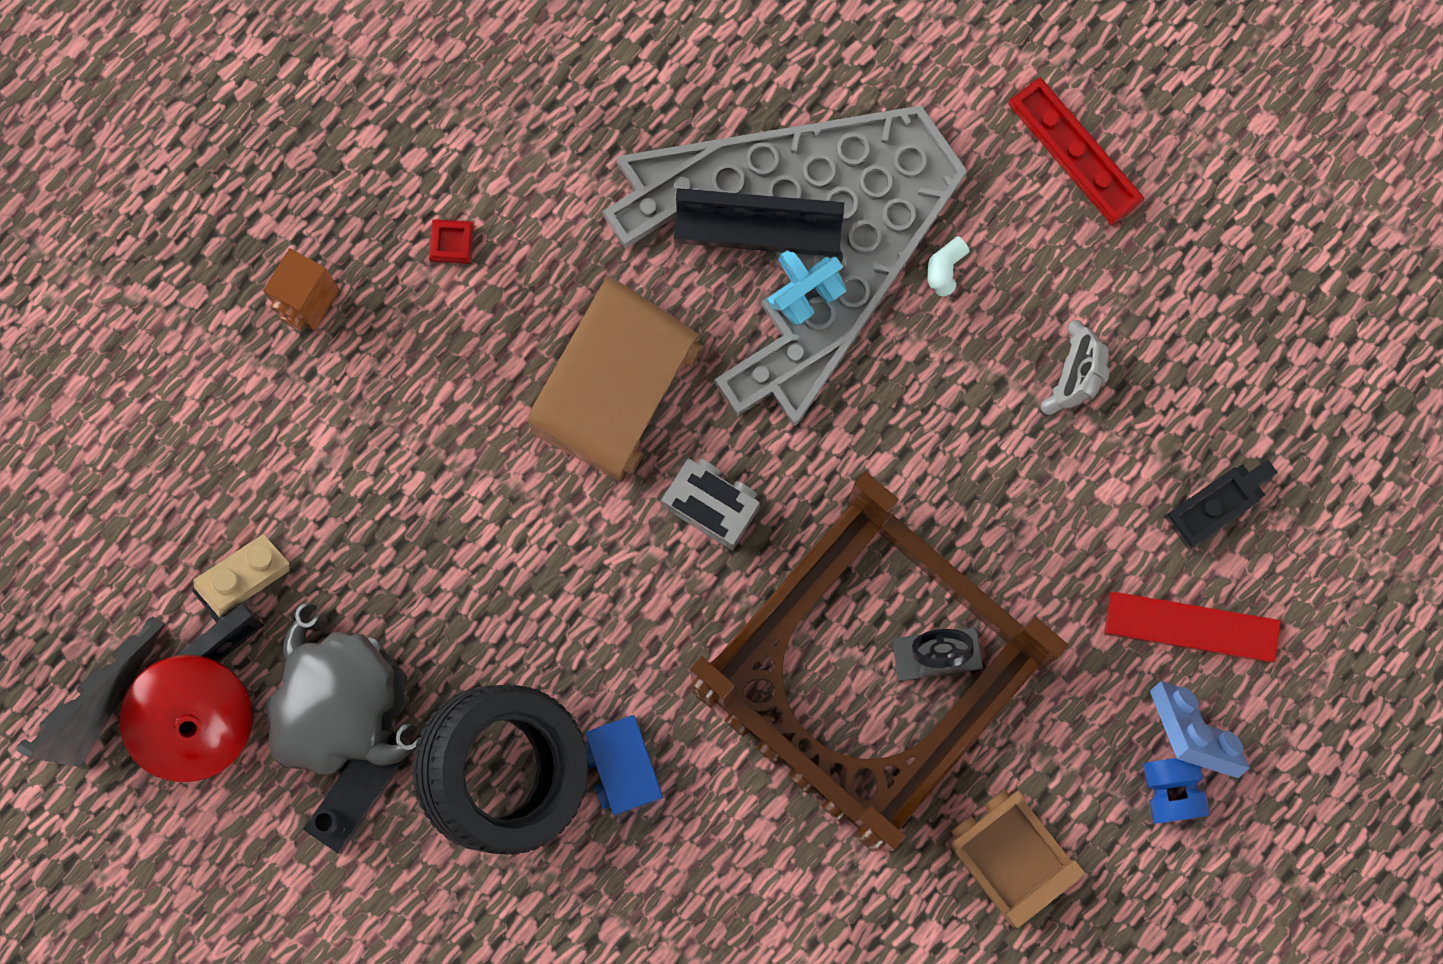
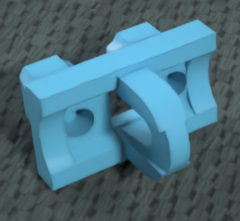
[766,250,847,325]

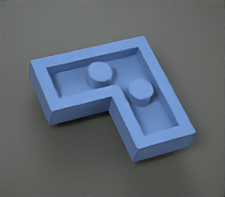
[1150,681,1250,778]

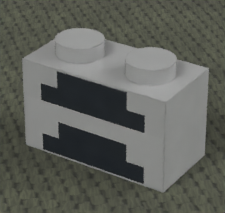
[661,458,760,551]

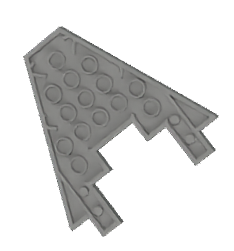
[602,105,967,426]

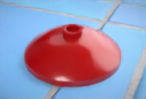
[119,655,253,782]

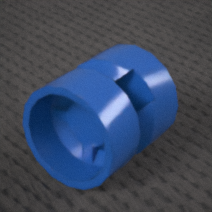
[1143,758,1210,824]

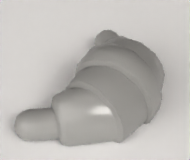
[1041,320,1110,415]

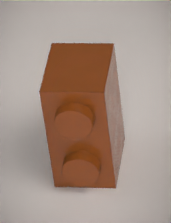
[263,248,340,331]

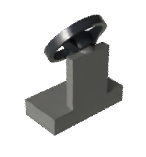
[891,627,983,682]

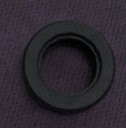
[412,685,589,855]

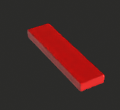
[1008,77,1145,226]
[1104,591,1281,663]

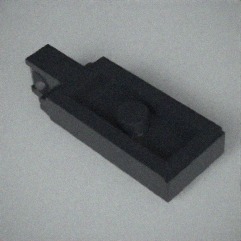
[1164,460,1278,550]

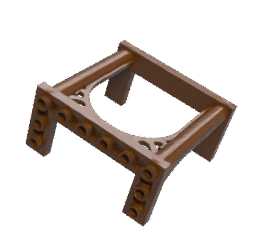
[690,471,1069,852]

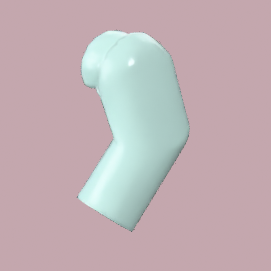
[927,236,970,297]

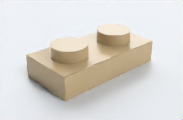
[193,534,290,617]

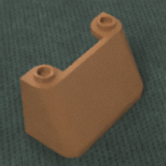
[528,277,703,481]

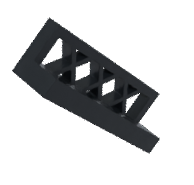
[674,188,845,257]

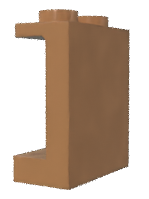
[948,789,1086,929]

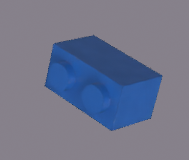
[585,715,664,816]

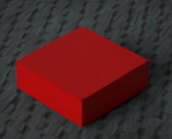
[429,219,474,264]

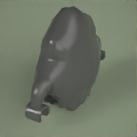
[266,603,421,775]

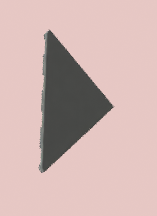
[16,616,165,767]

